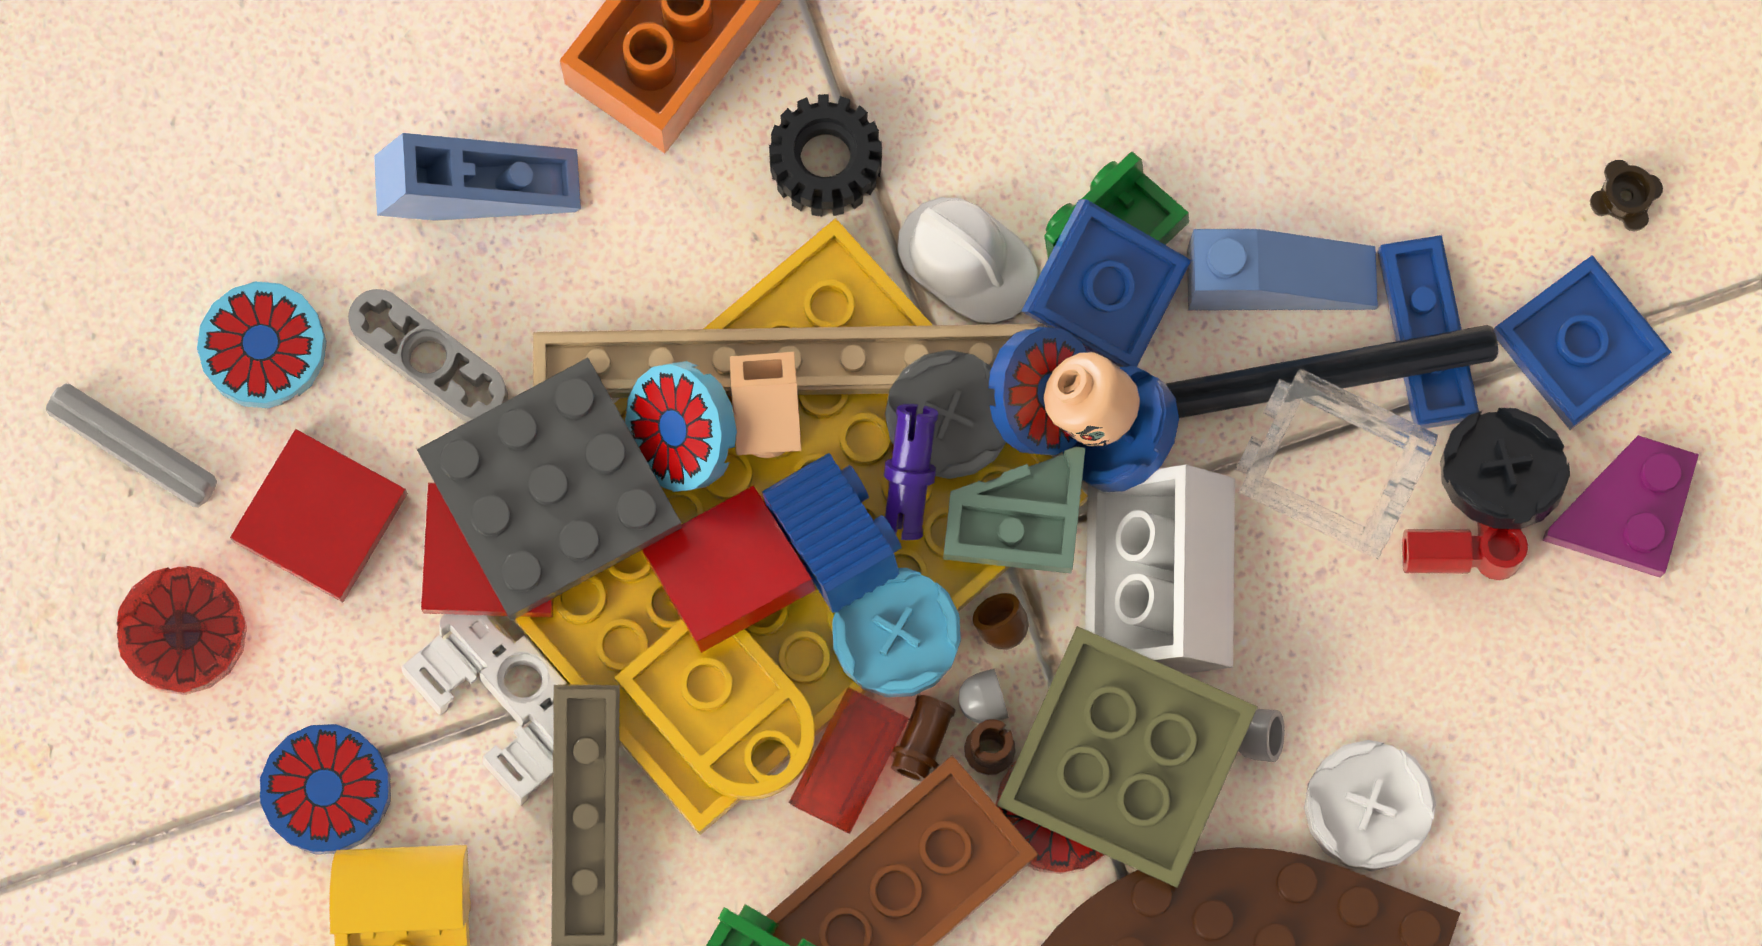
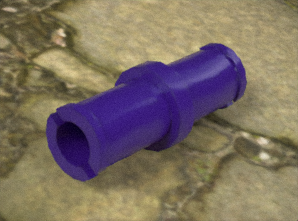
[884,404,938,540]

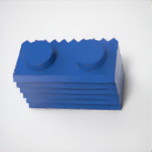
[762,453,902,613]

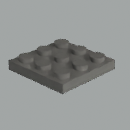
[417,358,682,621]

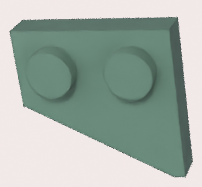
[943,447,1085,574]

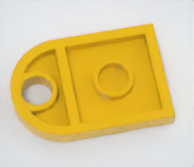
[614,619,815,800]

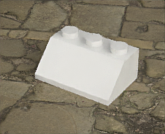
[1085,464,1235,674]

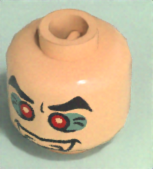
[1043,352,1140,446]

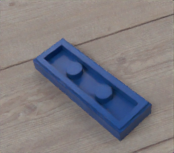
[1377,235,1479,430]

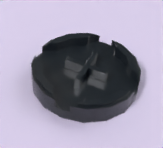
[1440,408,1570,529]

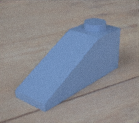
[374,133,581,221]
[1187,229,1378,310]

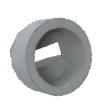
[958,669,1009,724]
[1239,709,1285,762]

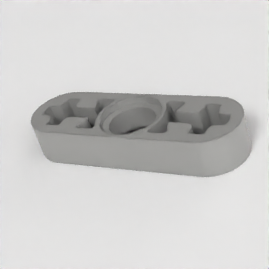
[348,289,508,423]

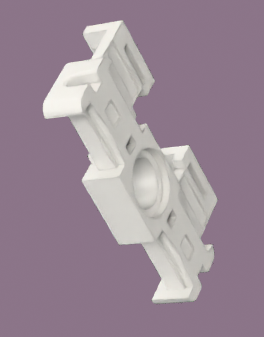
[402,614,567,806]

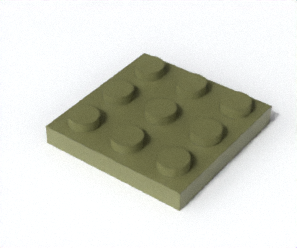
[997,626,1258,887]

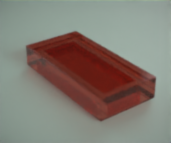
[789,687,909,834]

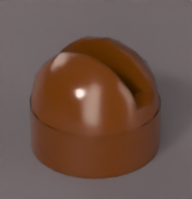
[972,593,1029,650]

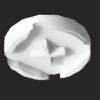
[1304,740,1436,871]

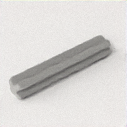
[46,384,217,508]

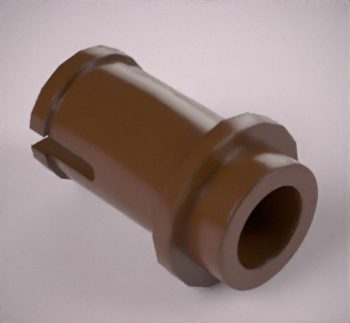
[889,695,956,782]
[964,719,1016,775]

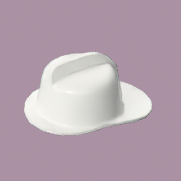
[897,197,1038,324]

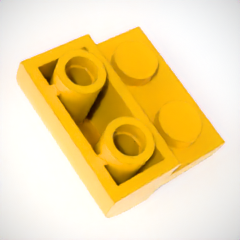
[329,845,471,946]

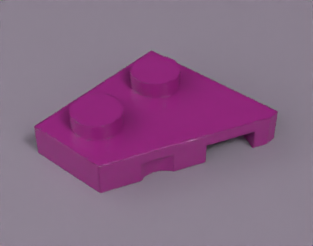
[1543,435,1699,578]

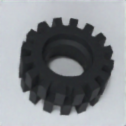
[769,94,882,217]

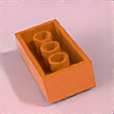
[560,0,782,153]

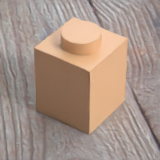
[730,352,801,458]

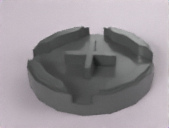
[885,350,1006,479]

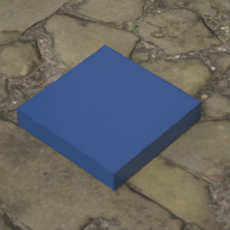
[1021,199,1192,367]
[1494,255,1672,430]

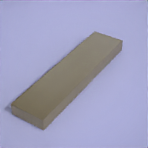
[551,685,620,946]

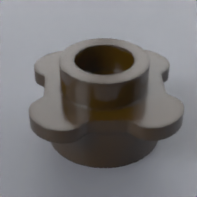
[1590,160,1663,231]

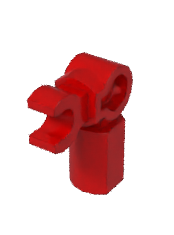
[1402,522,1528,580]

